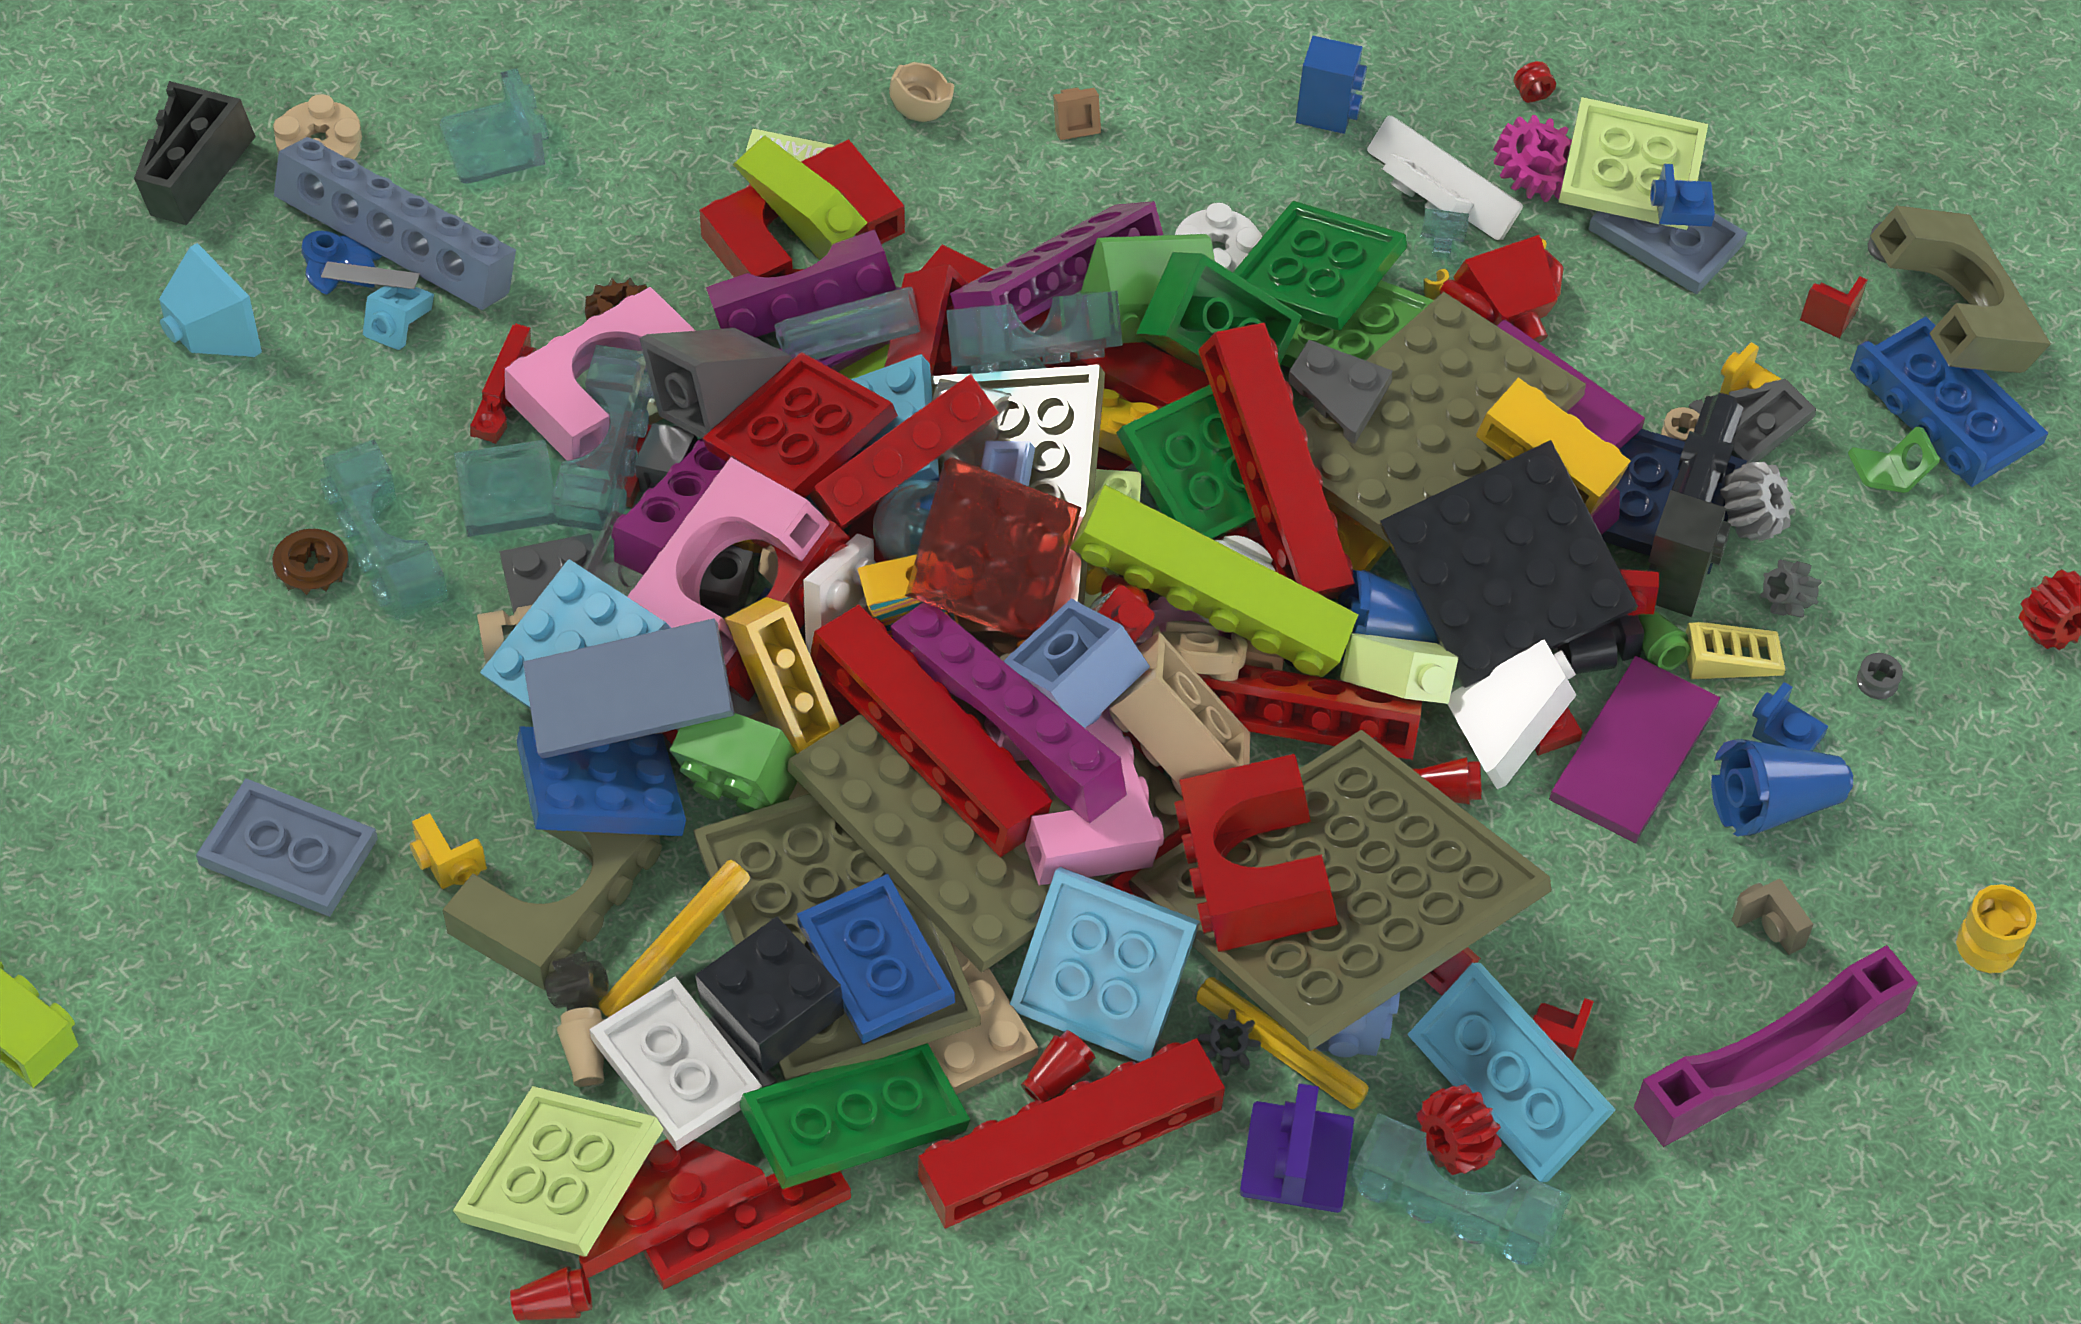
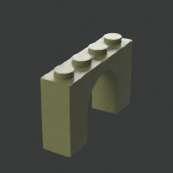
[1870,205,2051,373]
[443,830,662,990]

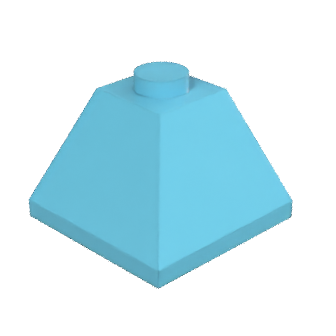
[159,243,262,357]

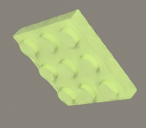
[1559,97,1708,230]
[453,1086,664,1257]

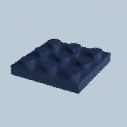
[1601,429,1747,575]

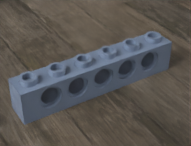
[274,137,516,310]

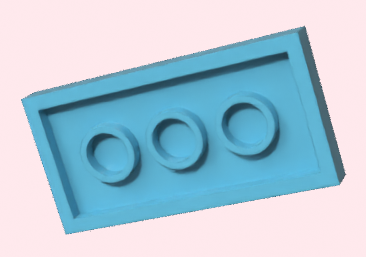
[1407,963,1616,1182]

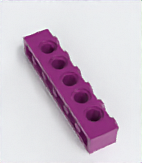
[950,201,1164,337]
[611,438,727,575]

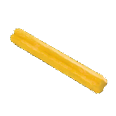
[598,860,750,1017]
[1196,977,1369,1110]

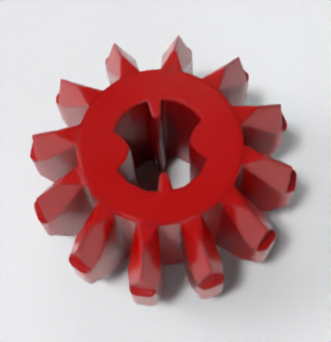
[2018,569,2081,650]
[1416,1084,1502,1175]

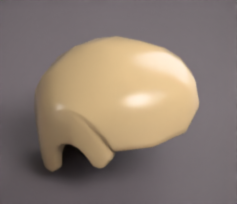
[889,62,954,123]

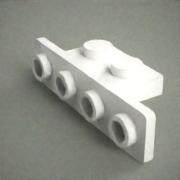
[1367,116,1523,241]

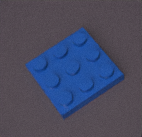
[517,726,686,836]

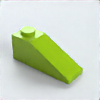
[732,135,868,260]

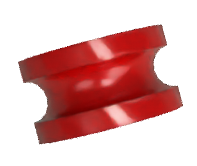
[1513,61,1557,103]

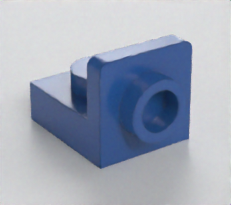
[1650,164,1715,227]
[1752,682,1828,751]

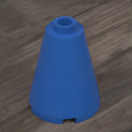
[1337,570,1441,661]
[1711,739,1853,837]

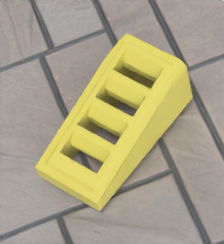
[1686,622,1785,679]

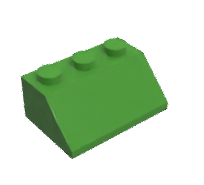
[1073,234,1215,344]

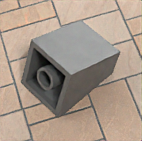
[639,328,792,438]

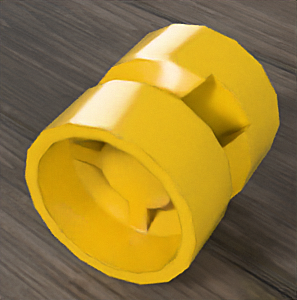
[1956,884,2037,973]

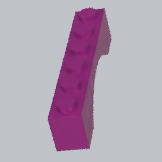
[890,599,1127,824]
[1633,945,1918,1147]

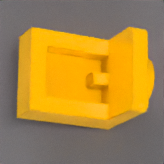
[410,813,487,890]

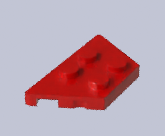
[579,1139,768,1279]

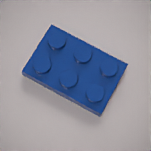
[797,874,955,1044]

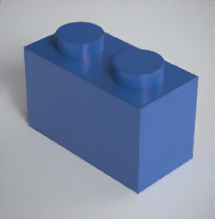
[1296,36,1367,134]

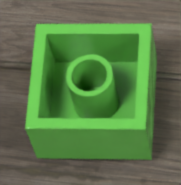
[670,713,798,813]

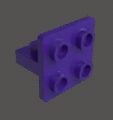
[1239,1083,1354,1213]

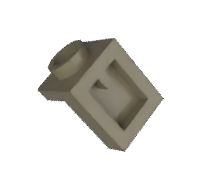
[1731,878,1814,955]

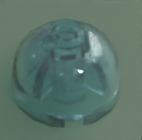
[873,480,949,571]

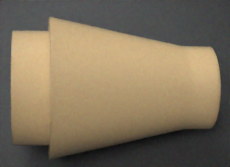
[557,1007,604,1087]

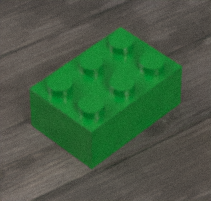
[1136,252,1302,373]

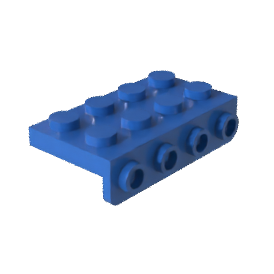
[1850,316,2048,488]

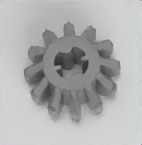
[1720,461,1795,541]

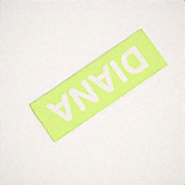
[746,129,834,162]

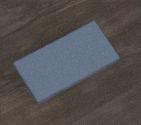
[523,618,734,759]

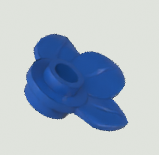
[301,231,383,294]

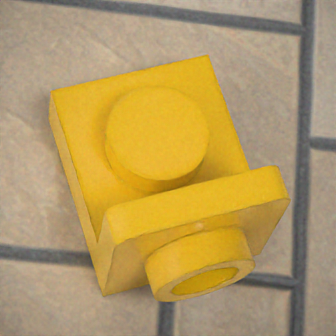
[1720,342,1781,395]

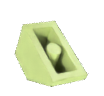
[1340,633,1458,704]

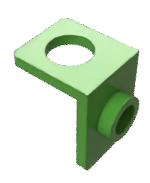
[1848,427,1939,493]

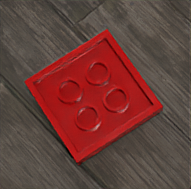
[702,352,898,498]

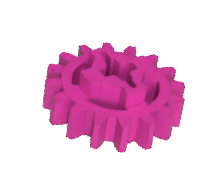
[1493,115,1572,202]

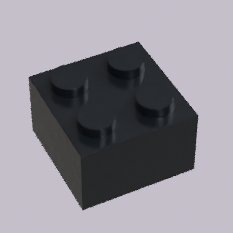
[695,916,844,1074]

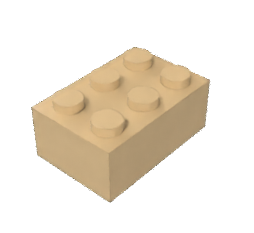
[1109,632,1250,797]

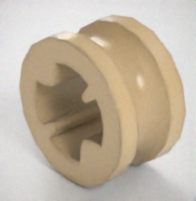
[1661,407,1700,442]

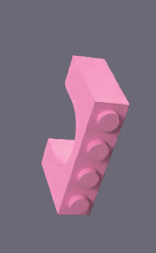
[505,287,696,466]
[628,457,830,665]
[984,705,1164,886]

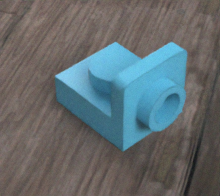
[363,286,434,350]

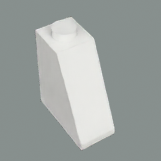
[1448,640,1576,789]

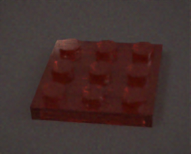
[905,457,1082,640]

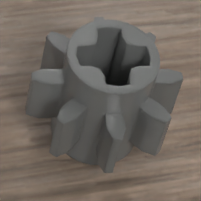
[1760,559,1822,618]

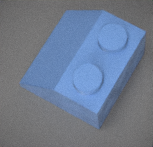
[1004,598,1150,728]

